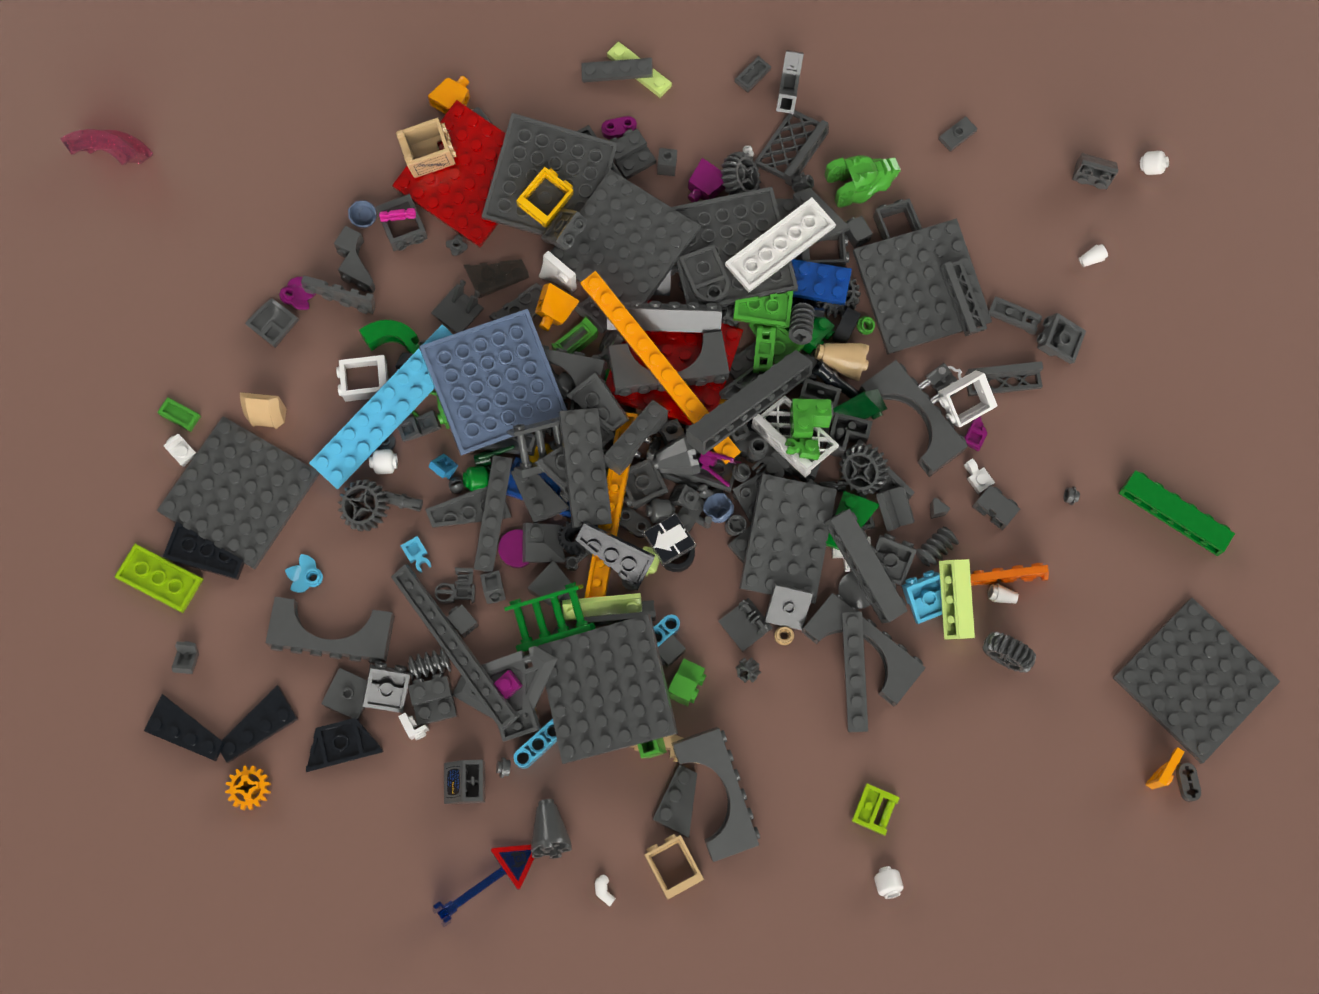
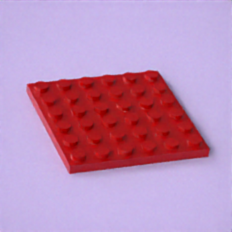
[392,100,506,248]
[605,300,743,426]

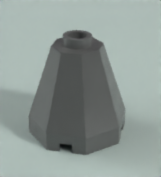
[653,434,701,475]

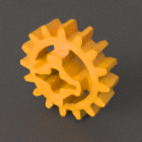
[225,766,271,810]

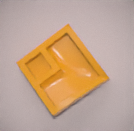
[1145,747,1185,789]

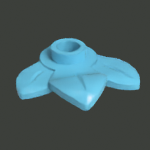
[285,554,323,593]

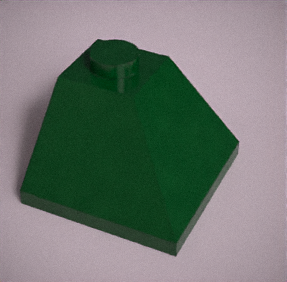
[833,389,887,420]

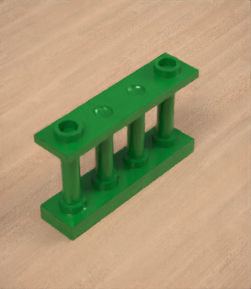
[504,582,596,652]

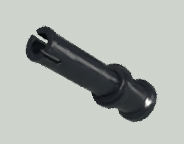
[812,360,861,399]

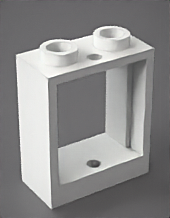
[336,355,389,402]
[938,370,997,428]

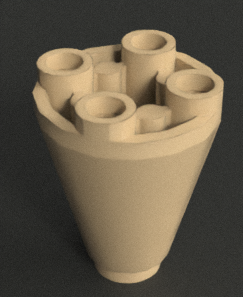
[815,343,869,381]

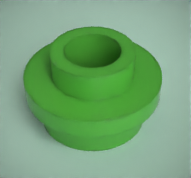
[857,316,875,335]

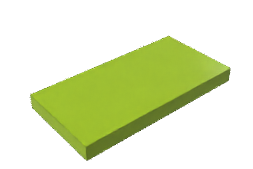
[114,544,204,613]

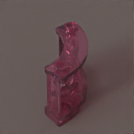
[60,129,153,165]

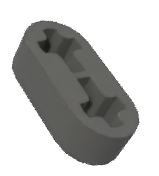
[1176,763,1201,802]

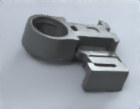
[435,568,476,604]

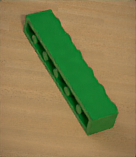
[1118,470,1235,556]

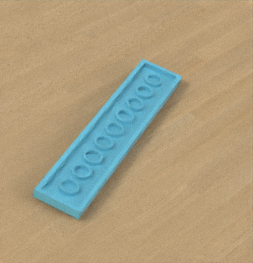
[309,324,453,490]

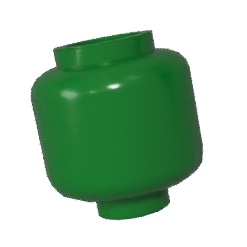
[463,466,490,492]

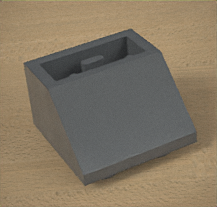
[1072,153,1119,190]

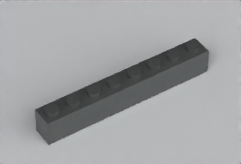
[686,350,812,455]

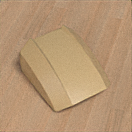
[240,393,287,429]

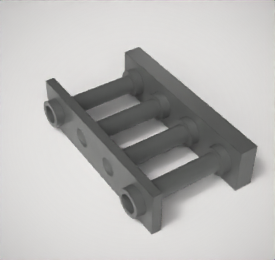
[507,417,563,478]

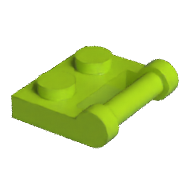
[851,783,900,836]

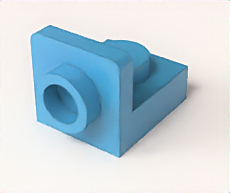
[428,454,458,479]

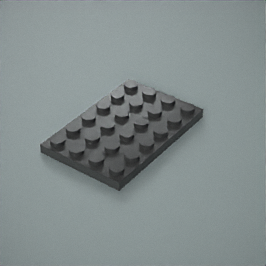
[739,474,837,604]

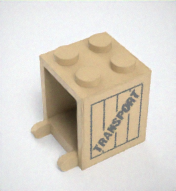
[396,118,457,178]

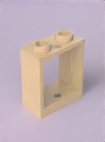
[644,834,704,900]

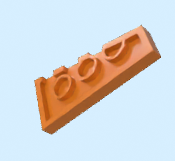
[970,563,1049,586]

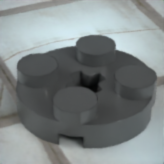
[598,330,625,361]

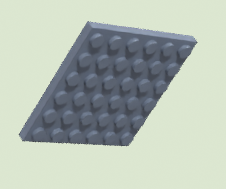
[419,309,567,456]

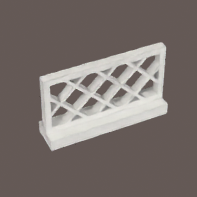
[751,395,839,477]

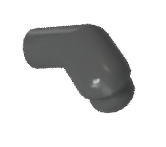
[697,484,724,499]

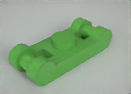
[753,325,777,373]

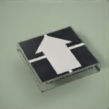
[643,513,696,566]

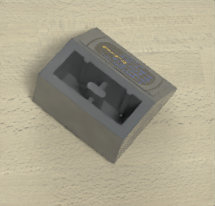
[444,760,485,804]

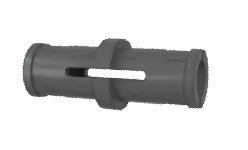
[384,491,423,512]

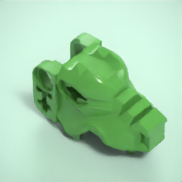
[824,155,900,208]

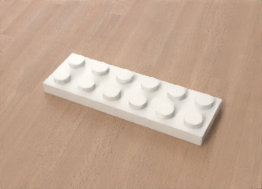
[725,197,836,293]

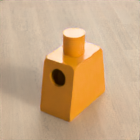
[428,76,470,114]
[535,283,579,331]

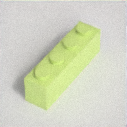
[939,559,975,639]

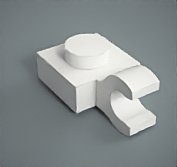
[964,458,995,494]

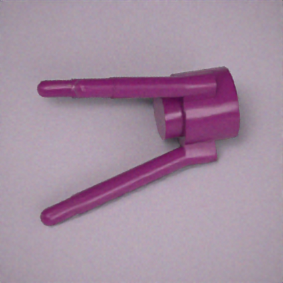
[699,451,741,487]

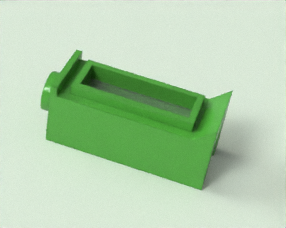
[551,317,598,354]

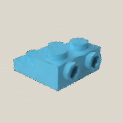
[901,570,942,624]

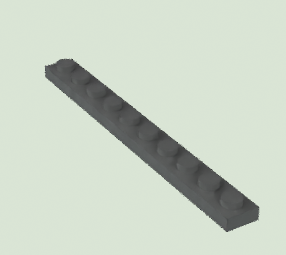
[391,564,519,730]

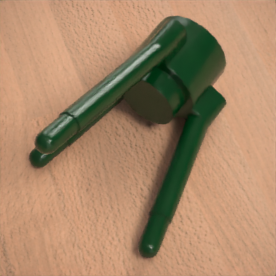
[474,445,515,471]

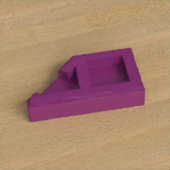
[964,416,988,452]

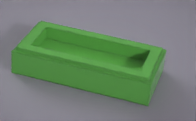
[157,397,201,432]

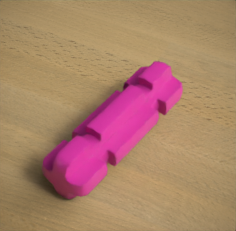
[379,208,416,222]

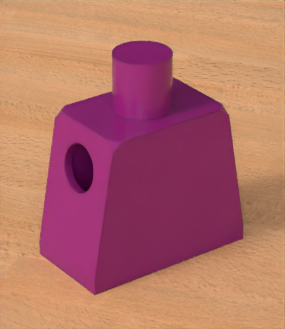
[688,158,726,203]

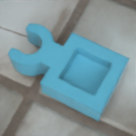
[400,536,431,573]

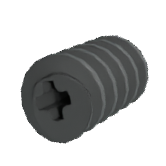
[789,303,815,345]
[916,526,959,567]
[408,648,452,681]

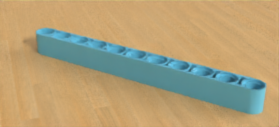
[514,614,680,769]

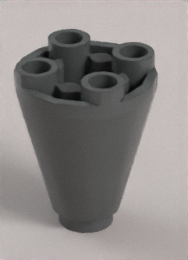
[531,799,572,859]

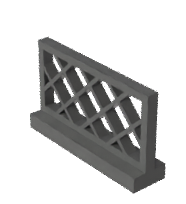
[755,110,829,186]

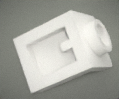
[164,434,197,467]
[398,713,429,740]

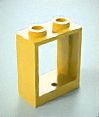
[516,167,574,228]

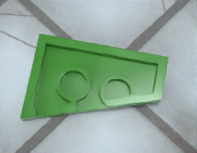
[733,291,793,328]

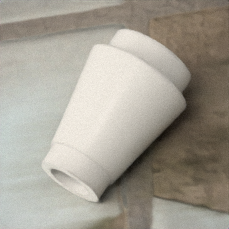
[1079,244,1108,267]
[988,583,1019,604]

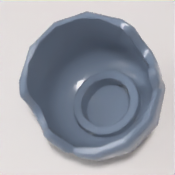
[348,200,377,228]
[703,493,734,523]

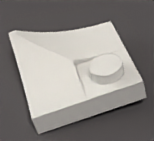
[539,251,577,293]

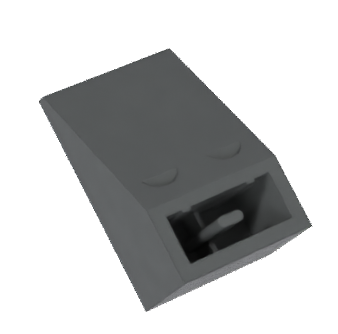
[799,378,842,447]

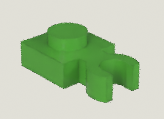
[785,438,820,460]

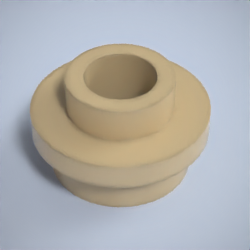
[774,626,794,646]

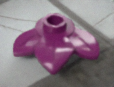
[279,277,316,310]

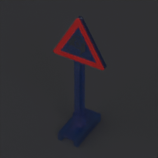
[432,844,534,927]

